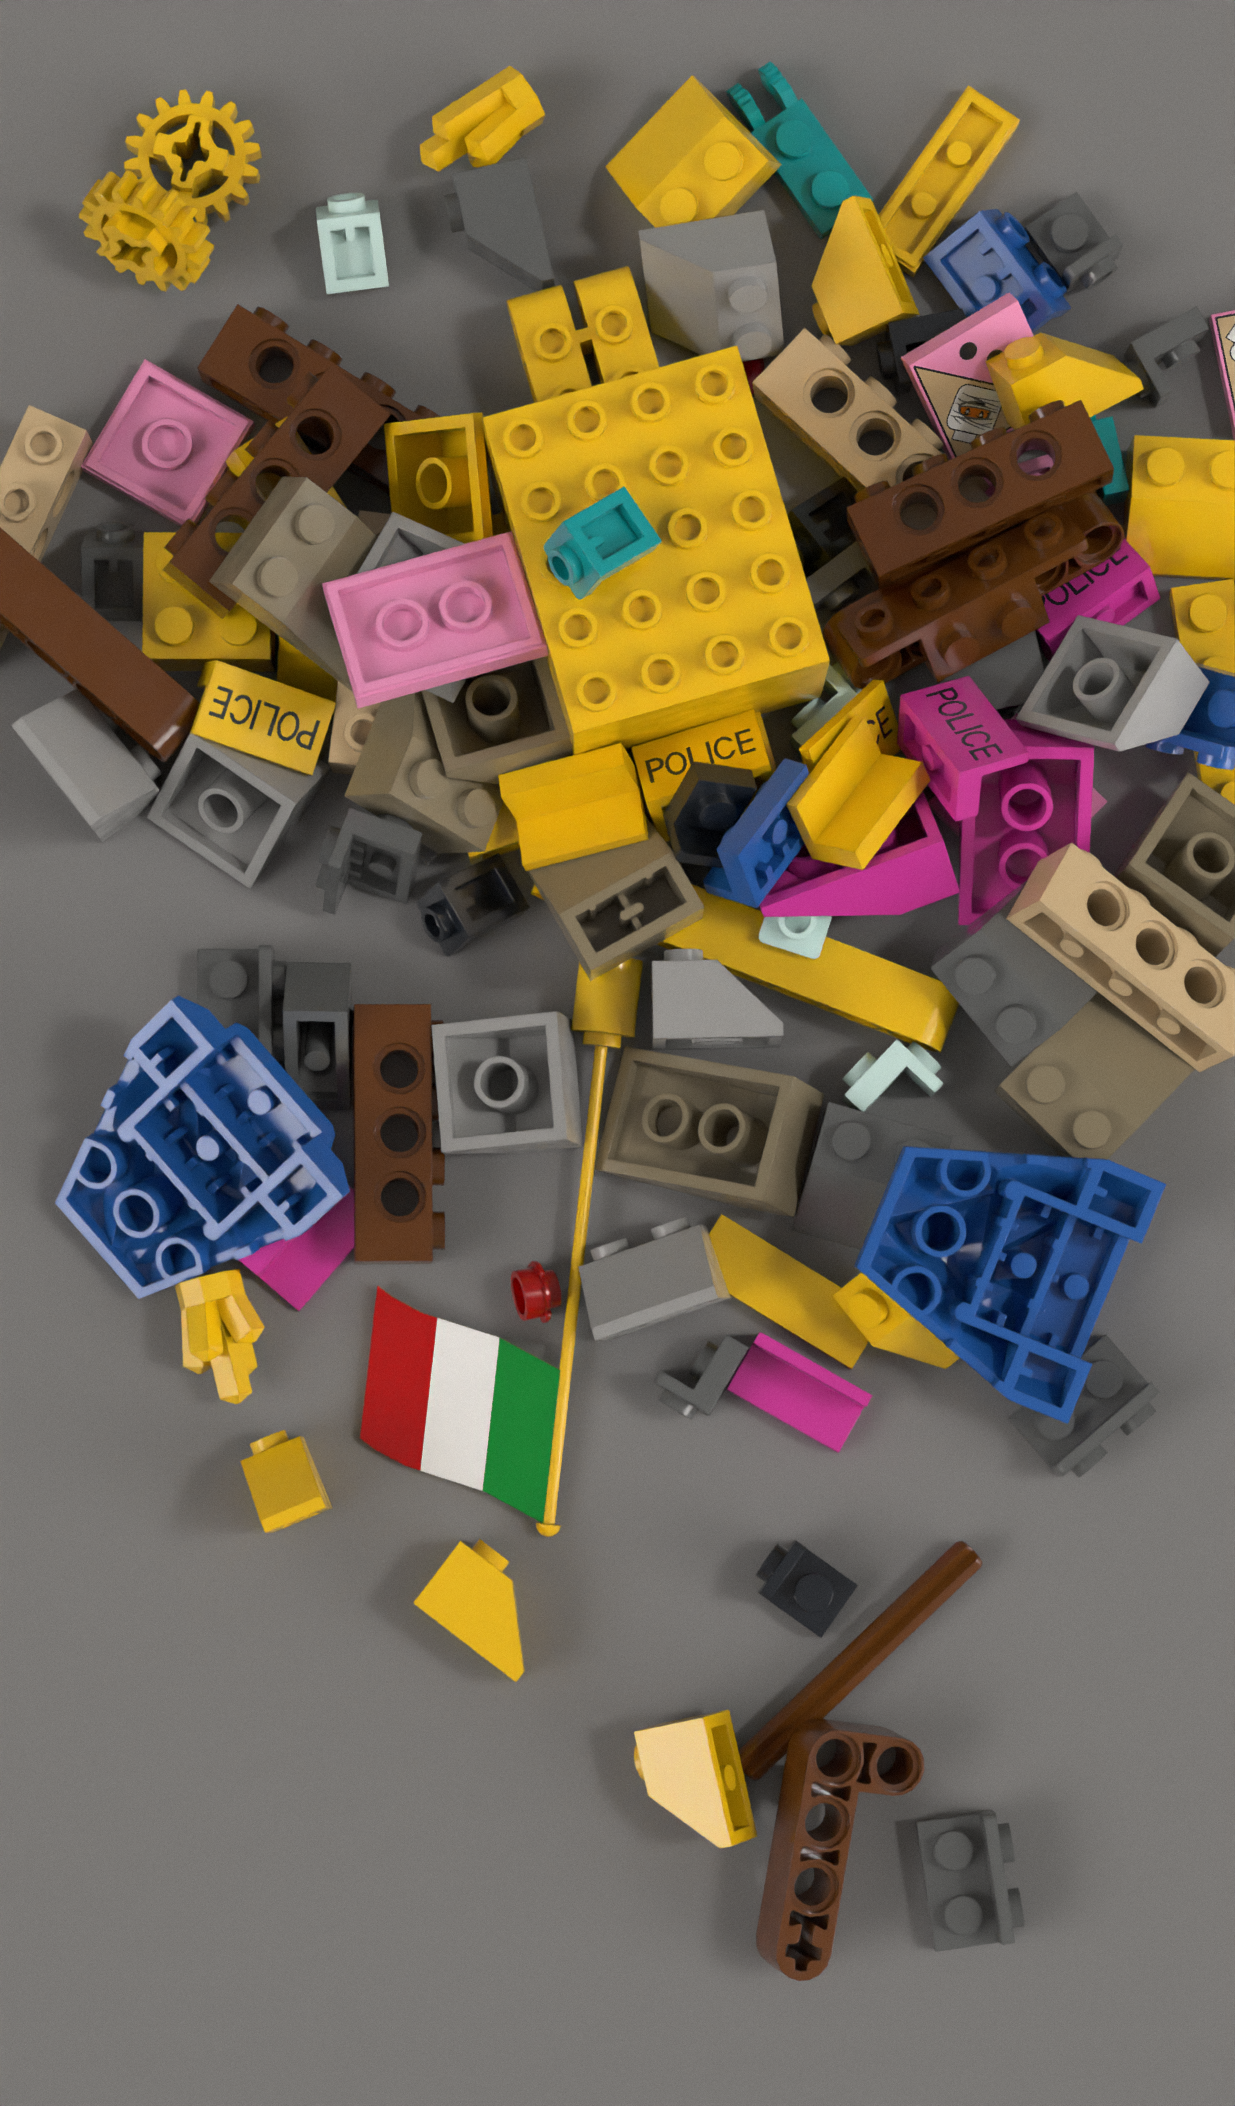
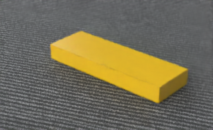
[878,85,1020,278]
[709,1214,869,1369]

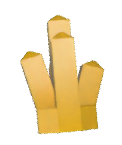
[420,66,545,172]
[175,1269,265,1404]

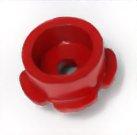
[511,1261,562,1323]

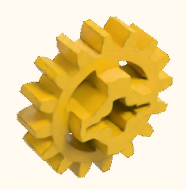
[124,89,262,226]
[79,170,214,292]

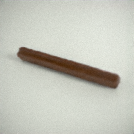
[738,1541,983,1781]

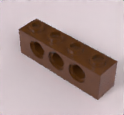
[197,304,441,497]
[163,365,391,619]
[846,400,1114,590]
[353,1004,445,1265]

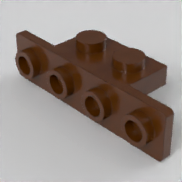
[837,505,1089,682]

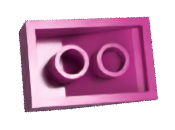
[958,719,1094,925]
[759,757,960,917]

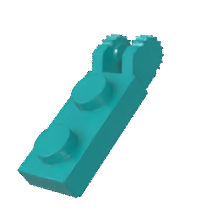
[725,61,874,240]

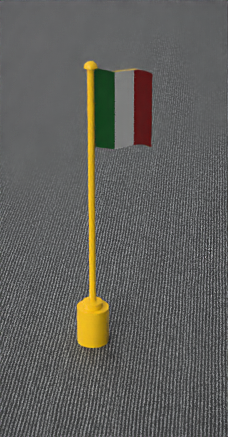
[360,958,643,1537]

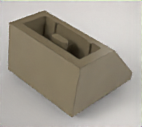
[528,815,704,981]

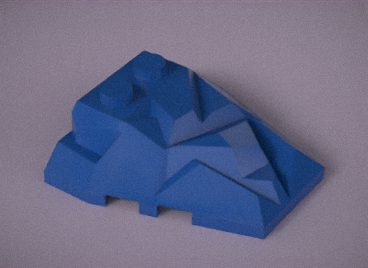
[55,995,350,1299]
[854,1146,1166,1424]

